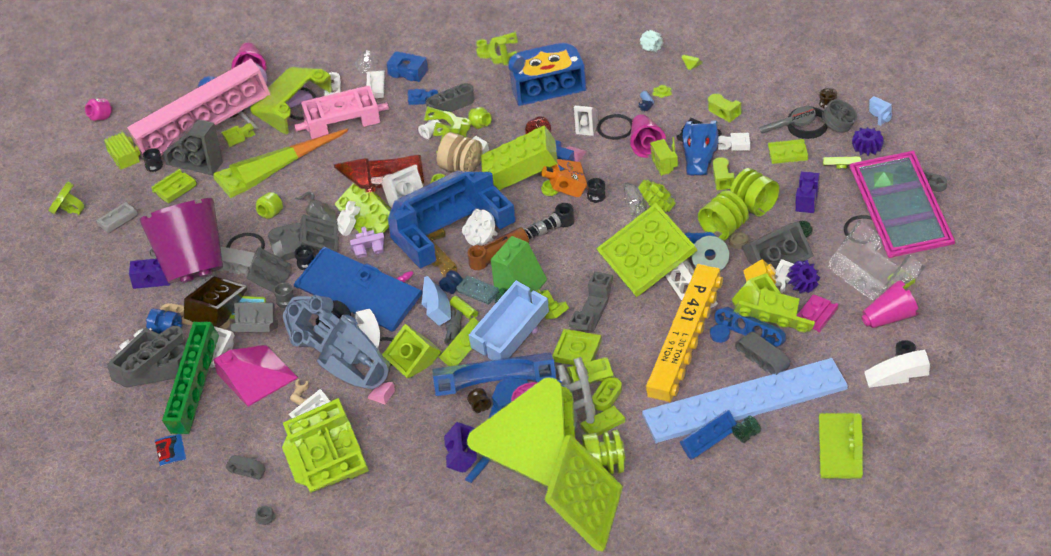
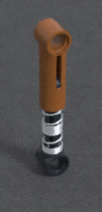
[467,203,575,270]

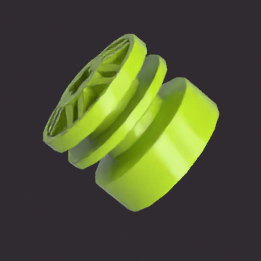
[730,168,779,217]
[698,190,749,241]
[582,430,625,474]

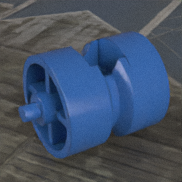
[146,308,183,334]

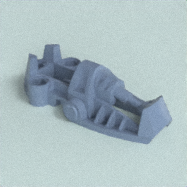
[283,295,390,389]

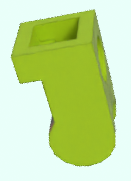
[708,94,742,123]
[713,157,735,190]

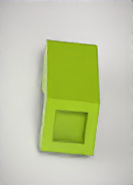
[531,289,569,320]

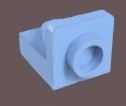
[869,96,892,126]

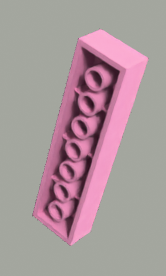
[127,59,270,155]

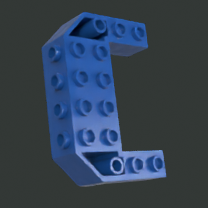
[388,171,516,269]

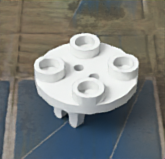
[462,209,498,246]

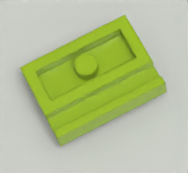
[768,139,808,164]
[151,169,197,204]

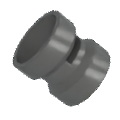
[274,282,294,308]

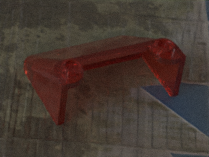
[334,154,424,193]

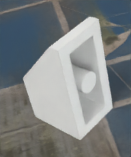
[574,106,598,136]

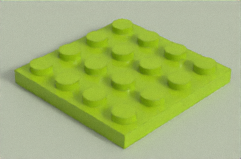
[596,203,698,297]
[544,434,623,551]

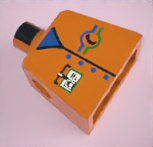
[542,159,587,197]

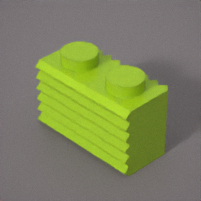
[104,132,141,170]

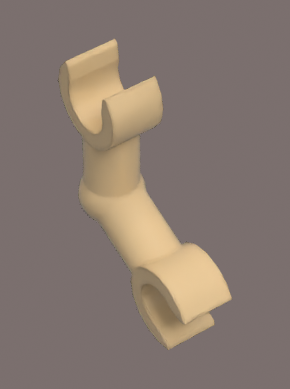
[290,379,308,405]

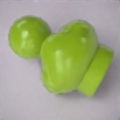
[468,107,492,129]

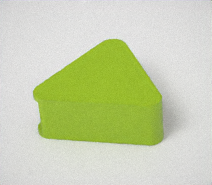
[467,377,575,488]

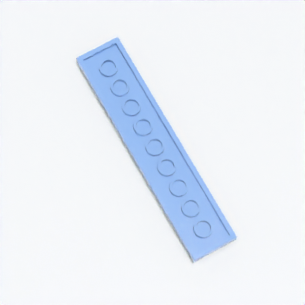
[642,358,848,443]

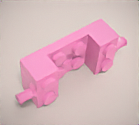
[294,85,389,139]

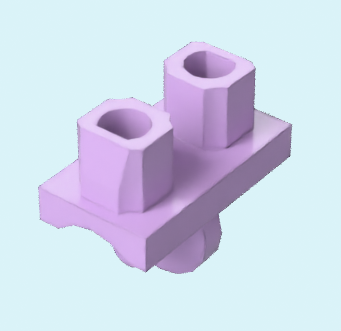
[350,226,384,259]

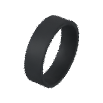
[788,107,828,139]

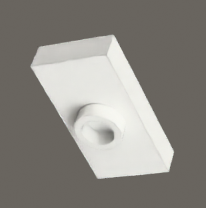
[366,71,385,98]

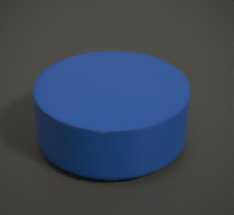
[508,55,525,74]
[710,324,730,343]

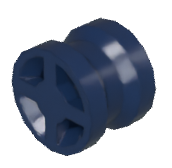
[439,270,463,294]

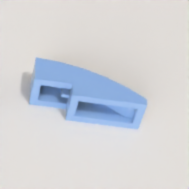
[422,276,451,326]

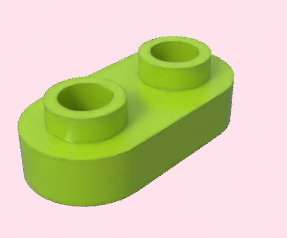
[592,377,622,411]

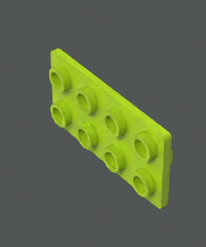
[335,178,391,234]
[819,413,863,478]

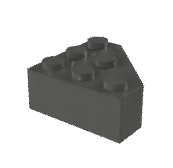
[163,119,223,176]
[107,328,185,388]

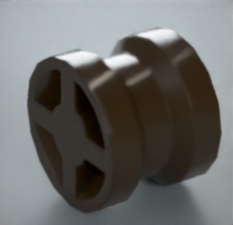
[819,88,837,109]
[467,388,491,413]

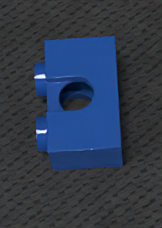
[387,51,428,82]

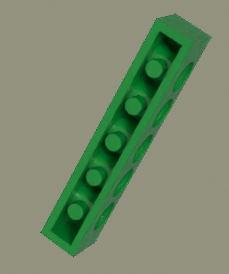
[162,322,219,434]

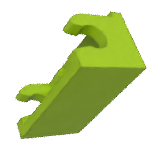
[567,357,614,384]

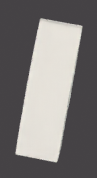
[355,309,380,363]
[864,350,930,388]

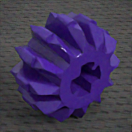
[852,127,884,156]
[786,260,821,294]

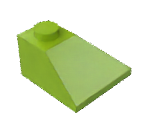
[382,324,442,378]

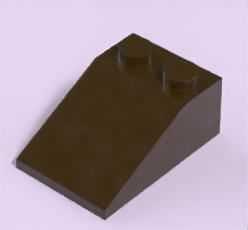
[183,276,247,328]

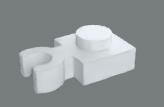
[337,201,360,236]
[775,259,794,293]

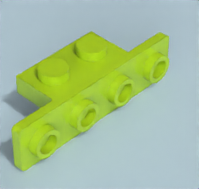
[734,288,815,333]

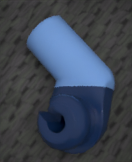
[638,91,654,112]

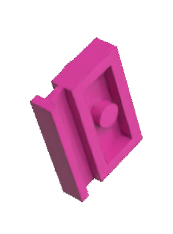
[797,294,839,332]

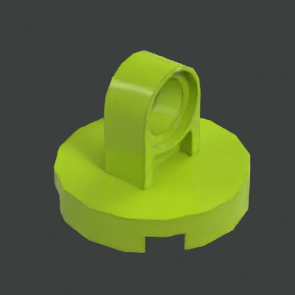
[48,181,84,215]

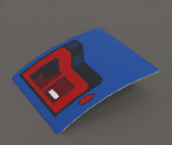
[155,434,187,466]

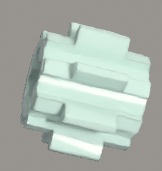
[640,30,663,52]

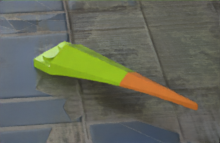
[213,128,348,198]

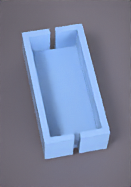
[469,280,549,360]

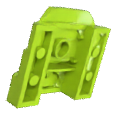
[282,398,369,493]

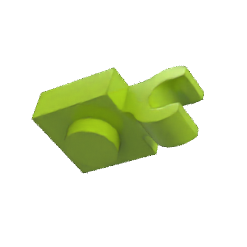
[222,123,256,147]

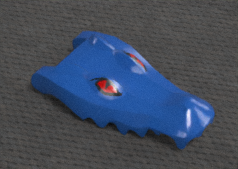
[683,120,718,176]

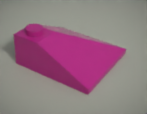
[213,345,298,407]

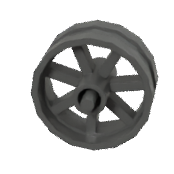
[822,99,857,133]

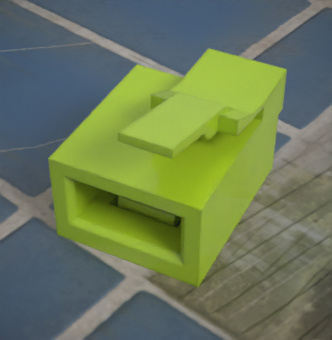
[651,137,678,176]

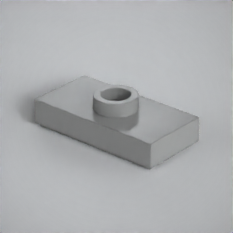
[96,202,138,233]

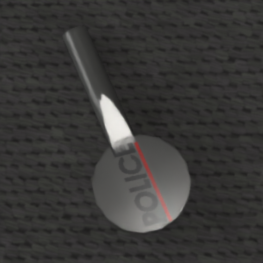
[759,106,816,134]

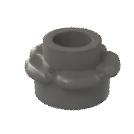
[255,506,275,525]

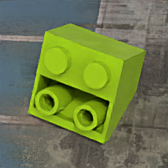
[732,273,780,320]

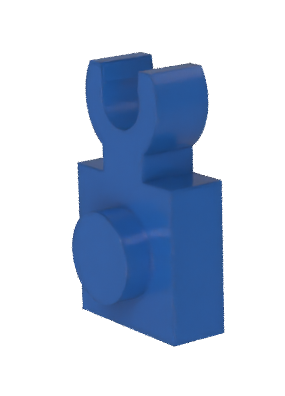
[408,89,438,105]

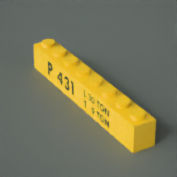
[646,264,723,402]

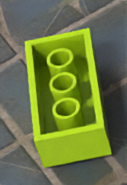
[481,125,558,190]

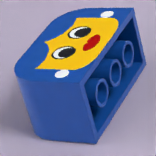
[509,43,586,106]

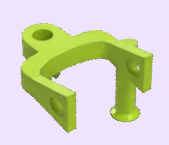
[476,32,518,65]
[424,106,472,153]

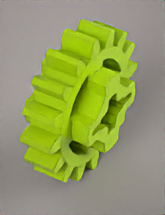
[638,179,676,212]

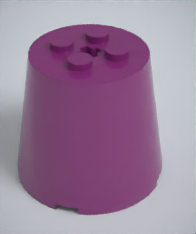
[140,198,223,283]

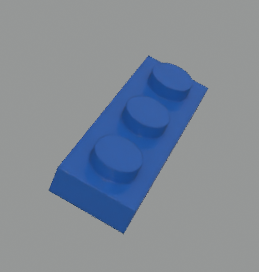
[680,410,739,459]

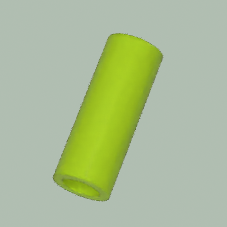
[450,296,478,320]

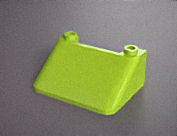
[250,67,332,135]

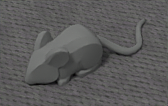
[295,192,338,224]

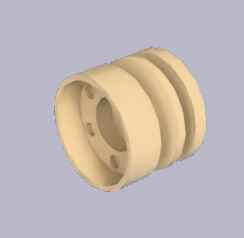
[437,132,483,172]

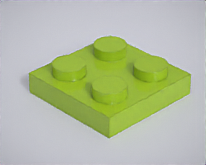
[552,329,602,365]

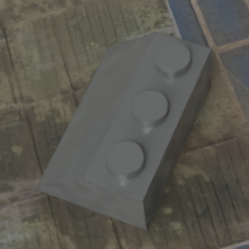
[742,221,814,270]

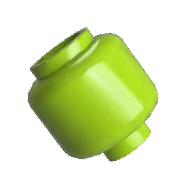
[256,192,283,219]

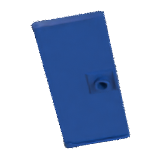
[294,247,423,332]

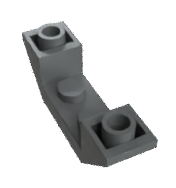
[568,271,613,331]

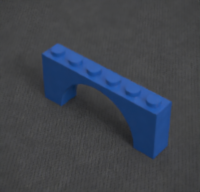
[432,352,556,396]

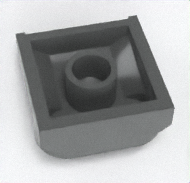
[268,222,303,260]

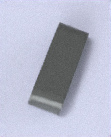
[426,83,475,115]
[735,332,790,375]

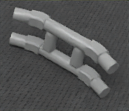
[556,357,595,430]

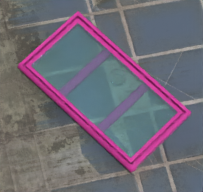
[849,151,955,258]

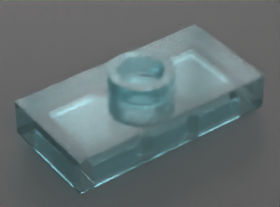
[457,276,500,305]

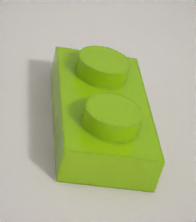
[580,406,626,436]

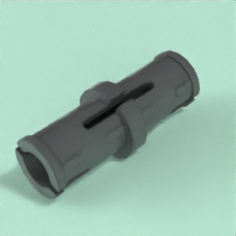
[444,310,463,345]

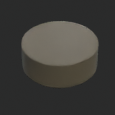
[729,232,748,249]

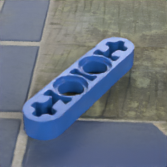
[714,307,786,347]

